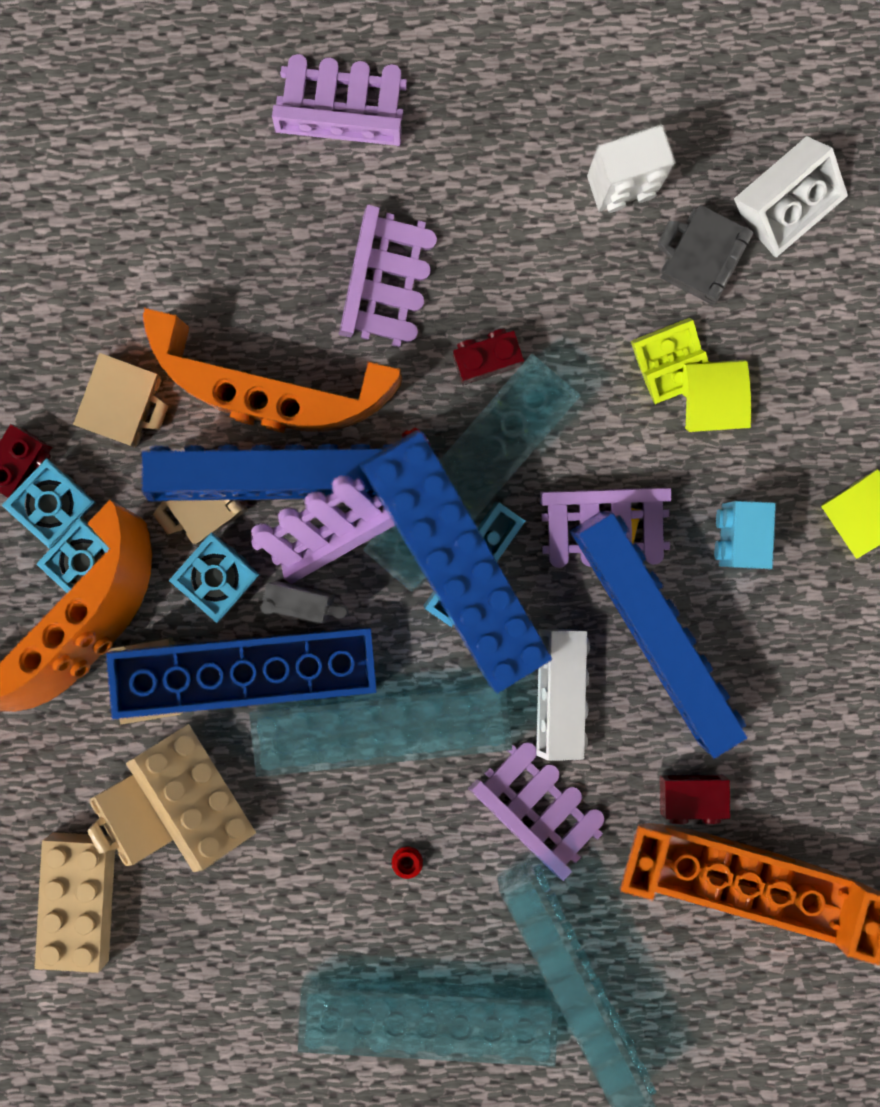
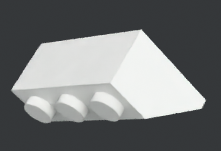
[734,136,848,257]

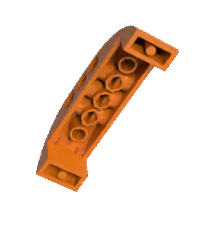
[143,308,403,433]
[0,500,152,712]
[620,823,880,965]

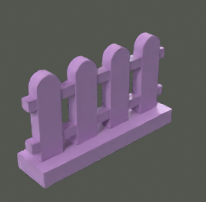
[272,54,407,146]
[339,205,437,347]
[251,476,395,584]
[540,487,671,568]
[468,743,604,881]

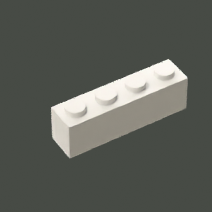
[536,629,590,761]

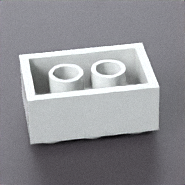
[587,125,675,213]

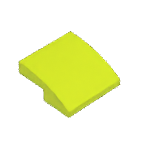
[631,318,709,404]
[683,360,751,432]
[821,469,880,559]

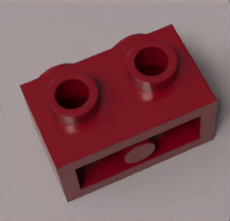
[453,328,524,386]
[0,424,52,498]
[660,774,730,824]

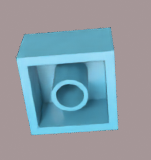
[714,501,776,569]

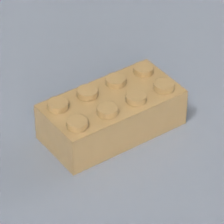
[126,724,256,872]
[35,832,115,973]

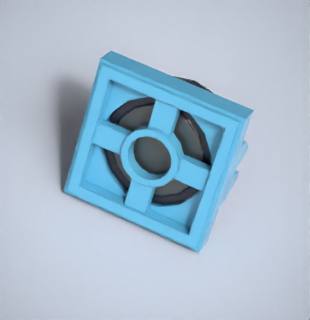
[1,458,96,549]
[36,517,110,593]
[169,532,261,623]

